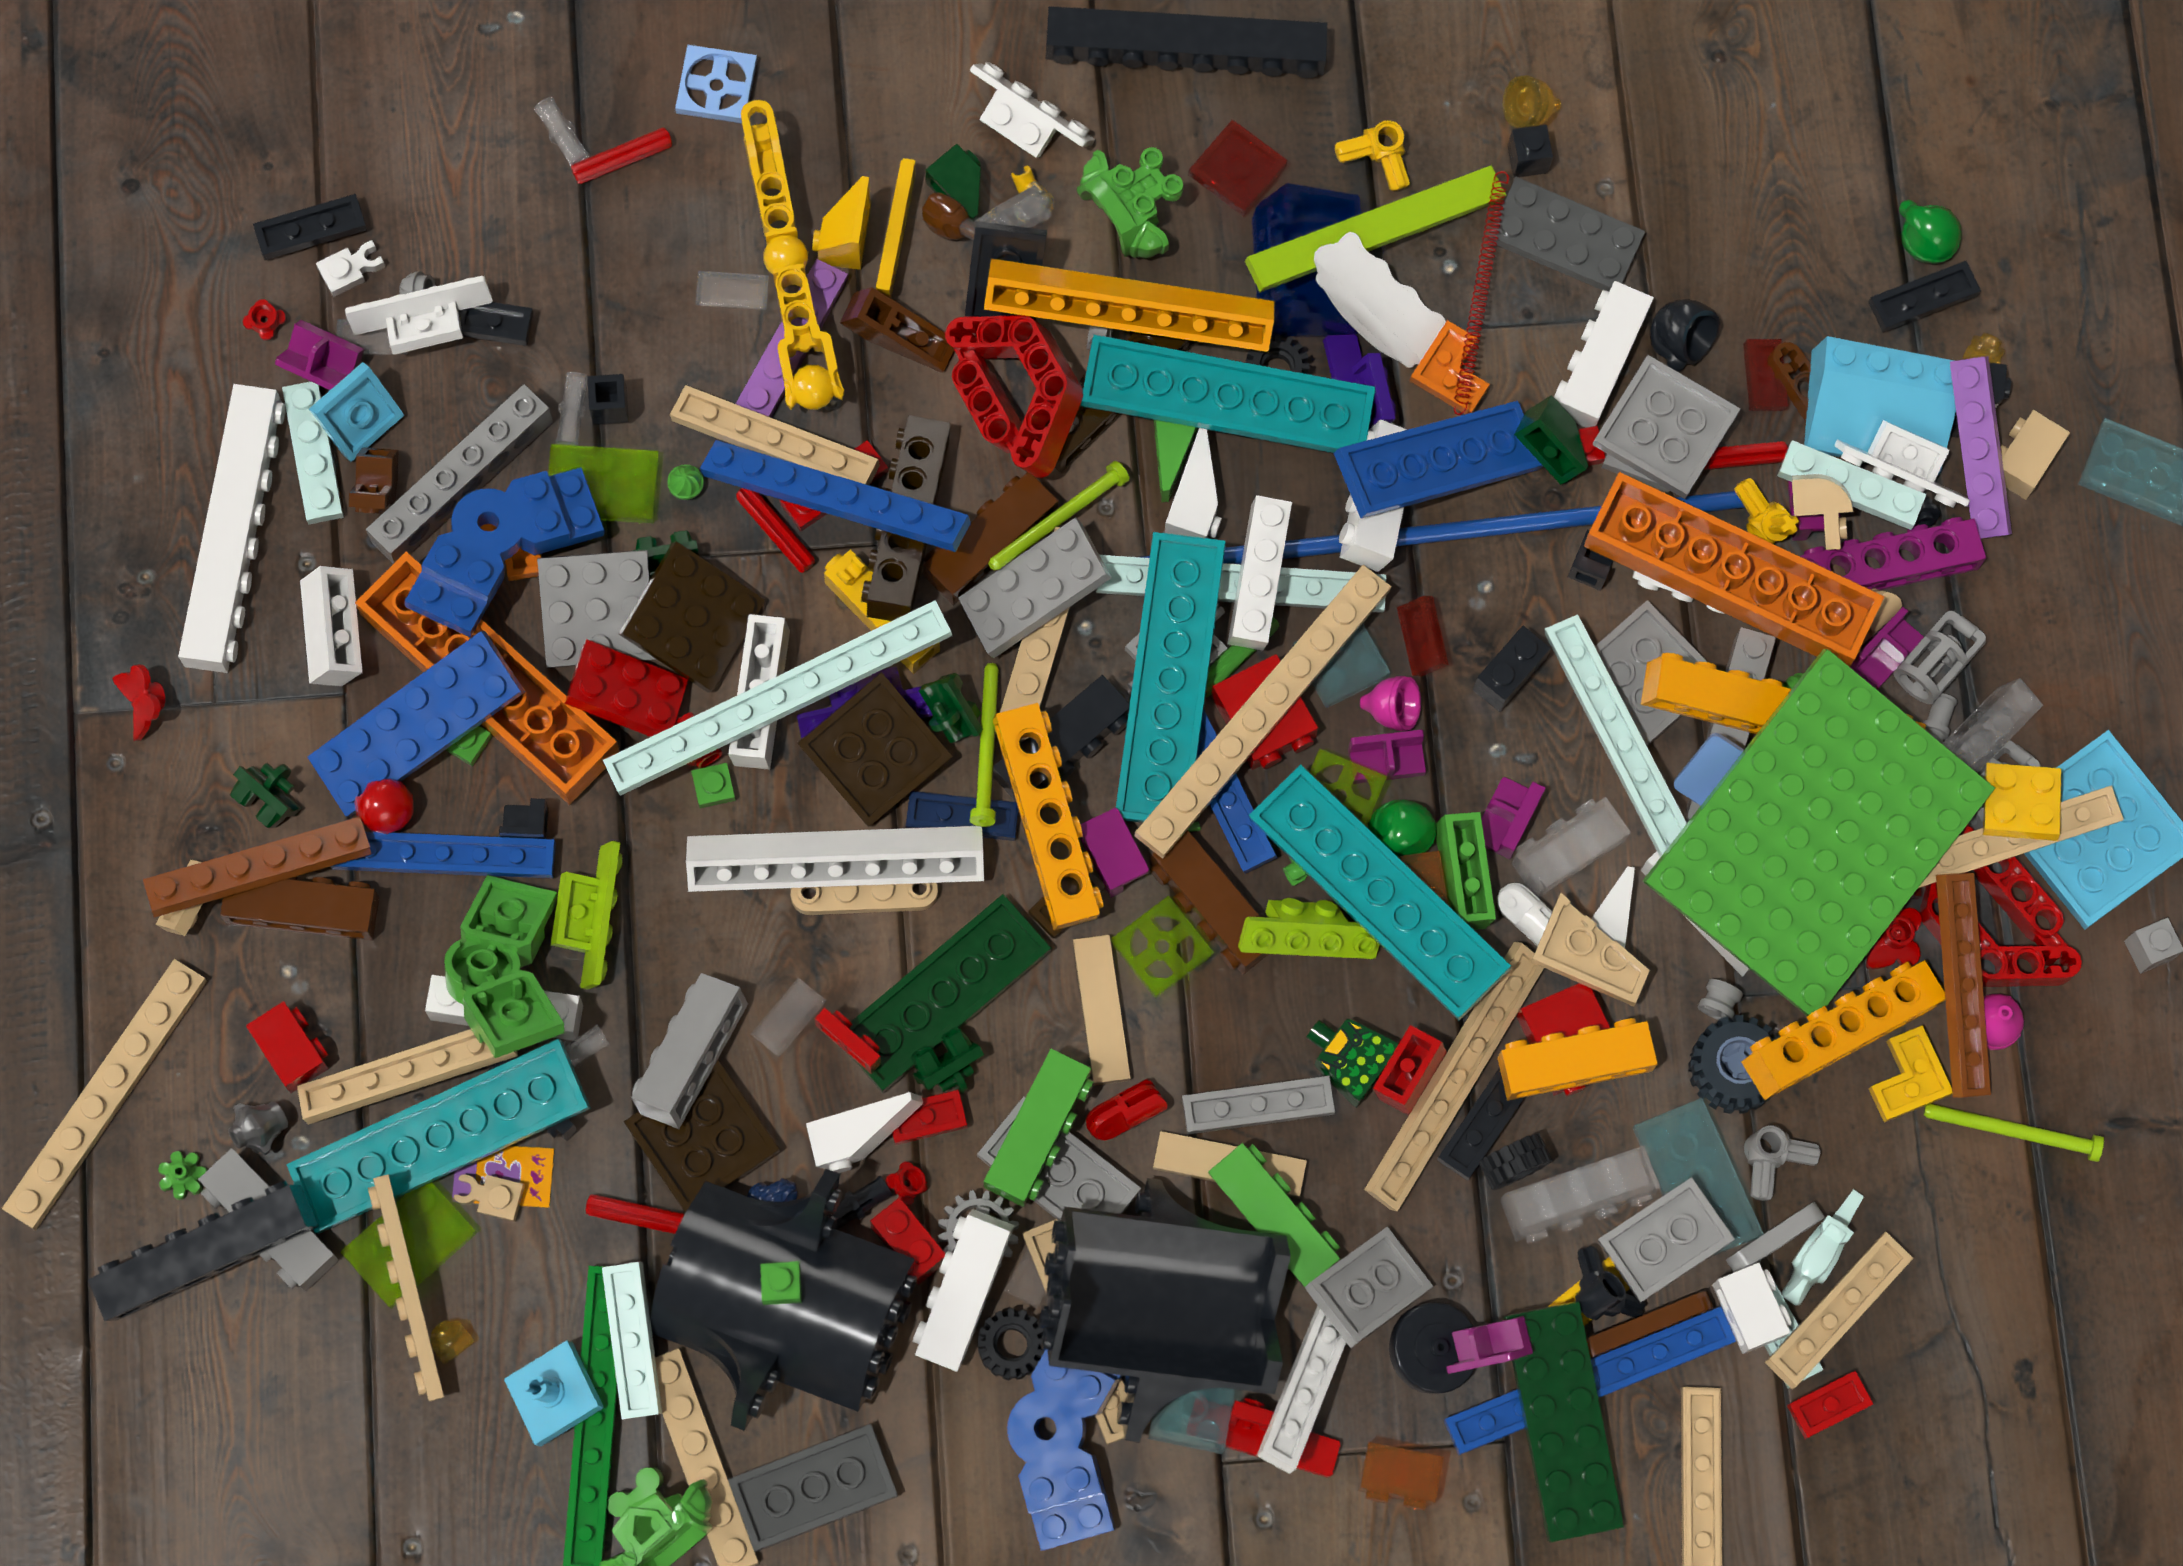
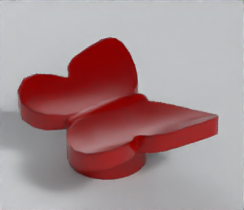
[112,664,165,741]
[1866,908,1922,970]

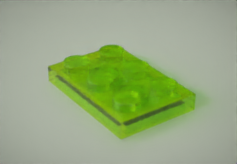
[548,444,659,523]
[340,1182,477,1309]

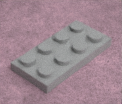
[959,517,1112,658]
[977,1096,1141,1221]

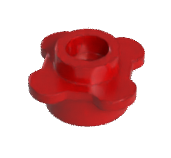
[243,299,286,340]
[886,1161,927,1206]

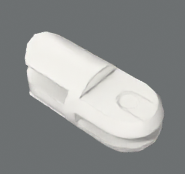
[1497,883,1552,946]

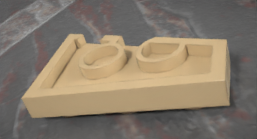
[1531,893,1650,1007]

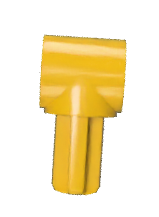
[1335,120,1410,191]
[1734,478,1799,544]

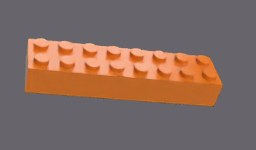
[1584,472,1885,667]
[355,552,620,805]

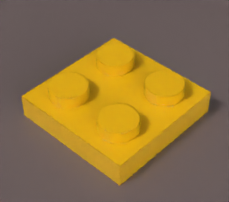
[1983,763,2061,841]

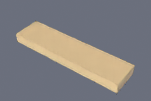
[1073,935,1131,1086]
[1153,1131,1307,1199]

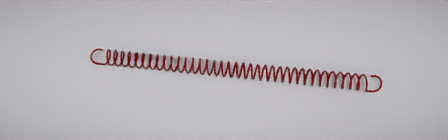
[1454,171,1509,415]

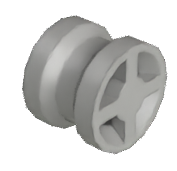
[1697,979,1743,1020]

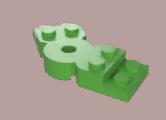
[444,875,565,1058]

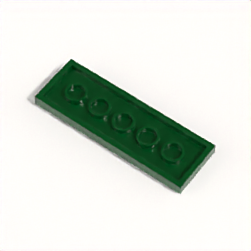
[849,894,1051,1093]
[1503,1301,1624,1543]

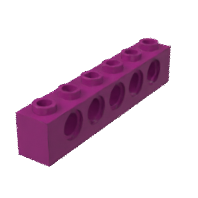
[1800,517,1986,590]

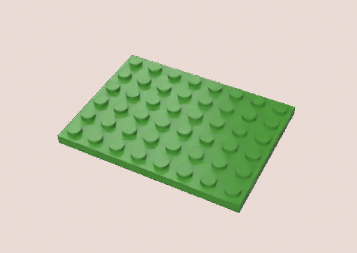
[1642,649,1995,1016]

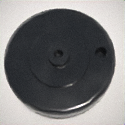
[1389,1302,1475,1394]

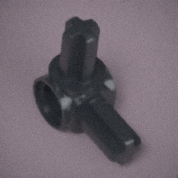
[1575,1246,1646,1320]

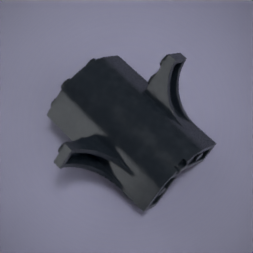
[650,1169,917,1431]
[1039,1178,1291,1442]

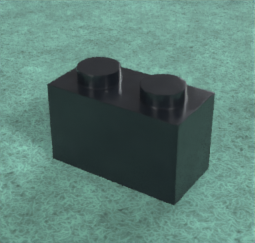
[1472,626,1551,712]

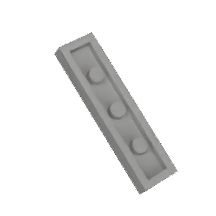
[1182,1076,1335,1135]

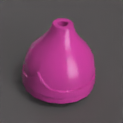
[1360,676,1421,731]
[1984,994,2024,1050]

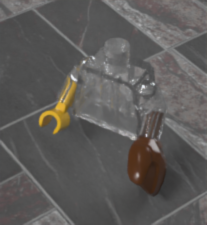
[922,166,1055,241]

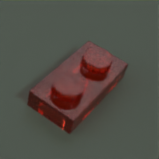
[1743,339,1788,411]
[1397,595,1449,676]

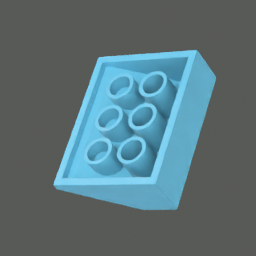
[1804,336,1956,475]

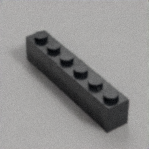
[87,1181,319,1321]

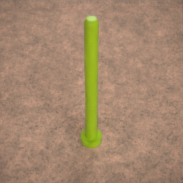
[988,461,1129,570]
[970,663,999,827]
[1923,1104,2104,1162]

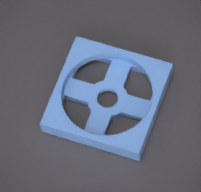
[675,45,757,123]

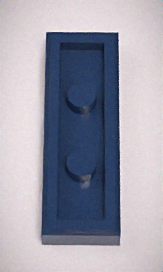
[906,791,1018,841]

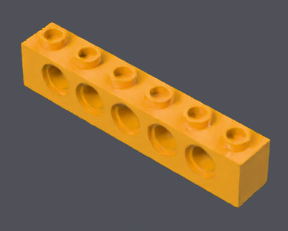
[993,703,1103,931]
[1741,960,1945,1100]

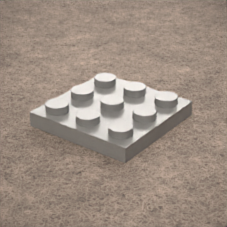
[1592,355,1740,499]
[537,550,655,667]
[1595,600,1707,746]

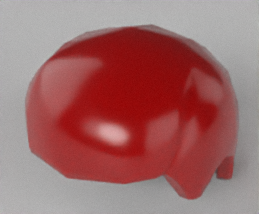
[355,778,414,834]

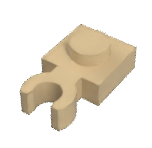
[453,1175,525,1222]

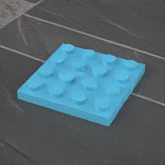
[2024,730,2183,930]

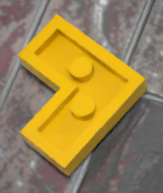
[1869,1025,1953,1123]

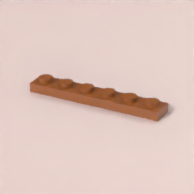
[142,817,371,918]
[1936,873,1991,1098]

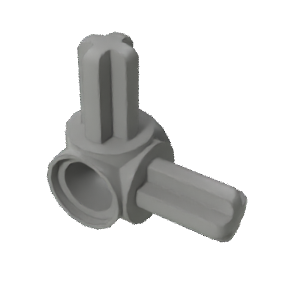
[1744,1126,1820,1201]

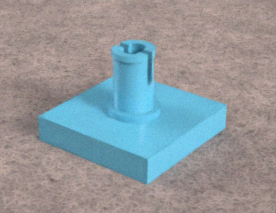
[309,362,404,462]
[504,1340,604,1447]

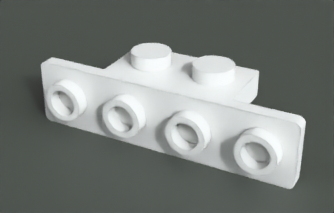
[970,62,1095,158]
[345,276,493,355]
[1834,420,1970,508]

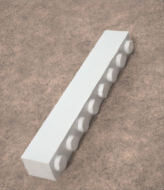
[178,384,286,673]
[686,826,984,892]

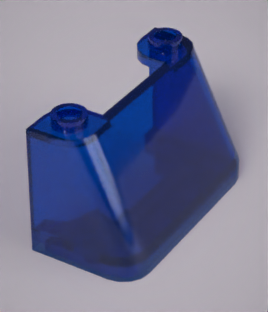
[1252,183,1363,337]

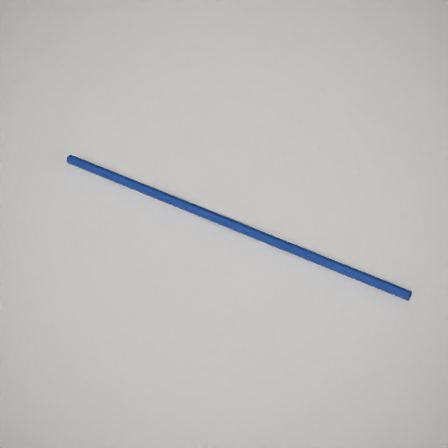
[1140,489,1760,564]

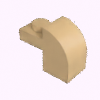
[1792,474,1853,550]

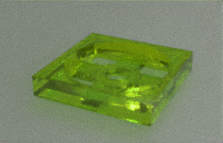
[1309,748,1387,827]
[1110,896,1214,999]

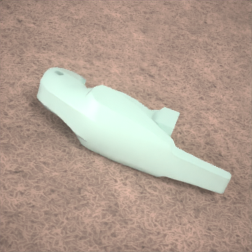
[1782,1189,1864,1306]

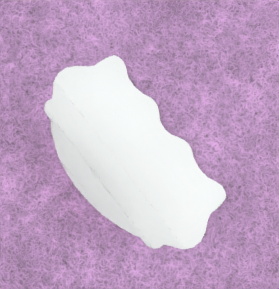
[1314,232,1446,368]

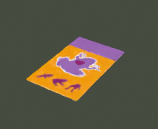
[452,1146,554,1208]

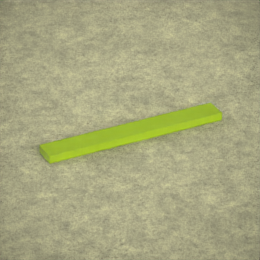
[1245,166,1507,292]

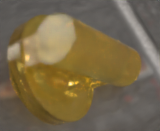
[1962,333,2005,364]
[430,1320,475,1365]

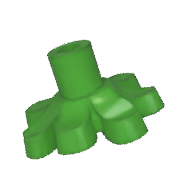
[158,1151,208,1200]

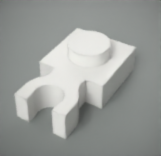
[316,240,385,297]

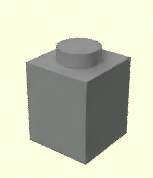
[2124,917,2183,974]

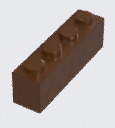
[923,472,1058,605]
[1150,830,1269,975]
[220,876,379,941]

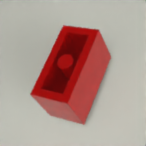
[246,1001,329,1093]
[1373,1025,1447,1116]
[870,1197,945,1285]

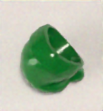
[1899,200,1961,264]
[1368,800,1437,861]

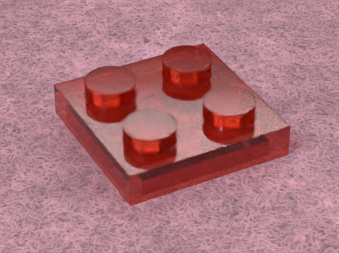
[1188,119,1287,216]

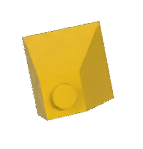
[812,176,871,270]

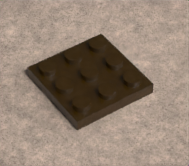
[618,541,765,693]
[797,672,953,827]
[623,1059,780,1213]

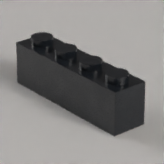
[993,674,1130,802]

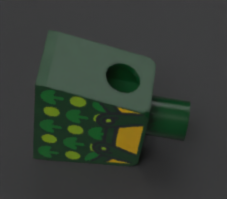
[1306,1019,1398,1108]

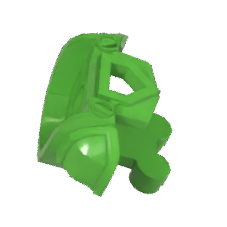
[1077,147,1184,258]
[599,1467,713,1566]

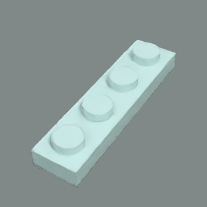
[282,382,344,525]
[1777,440,1926,530]
[602,1262,662,1419]

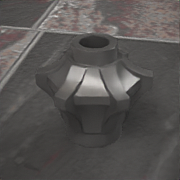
[228,1101,288,1156]

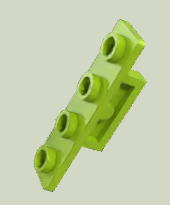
[551,841,622,990]
[1238,898,1380,959]

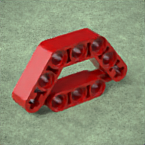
[945,315,1083,478]
[1920,824,2082,987]

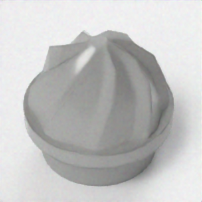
[399,271,435,294]

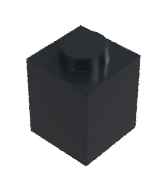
[1508,125,1553,178]
[587,374,629,425]

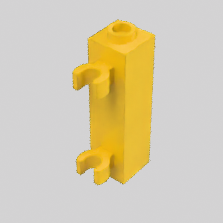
[824,549,940,674]

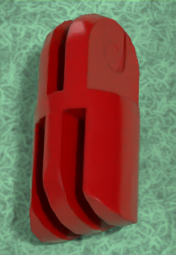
[1086,1078,1168,1140]

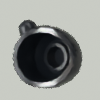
[1650,299,1720,372]

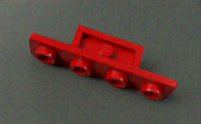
[1186,1399,1340,1478]

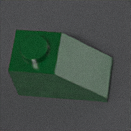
[925,144,981,226]
[1514,395,1588,485]

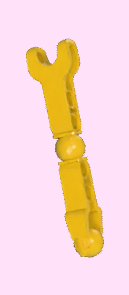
[741,100,845,410]

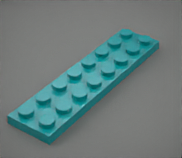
[1080,334,1375,453]
[1116,532,1226,823]
[1249,764,1512,1021]
[286,1039,591,1234]

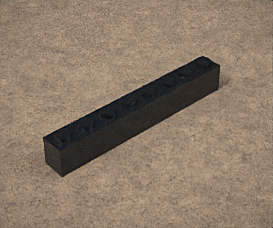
[1046,6,1328,78]

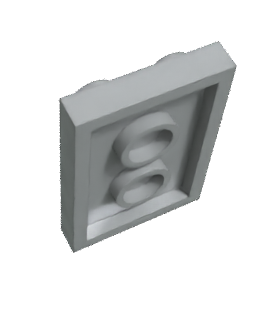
[1598,1177,1735,1304]
[1304,1227,1434,1348]

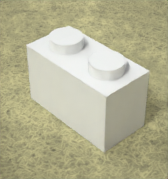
[1712,1263,1791,1354]

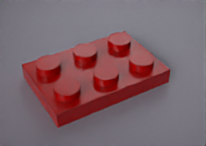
[565,639,688,737]

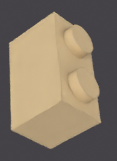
[2001,410,2070,500]

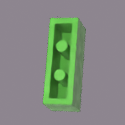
[1436,812,1496,930]

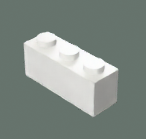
[300,566,362,686]

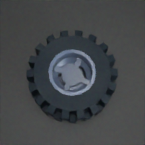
[1688,1015,1786,1114]

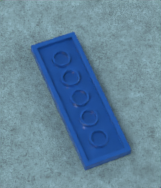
[1334,401,1543,519]
[307,631,525,817]

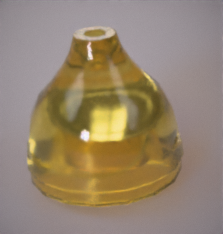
[1502,75,1561,128]

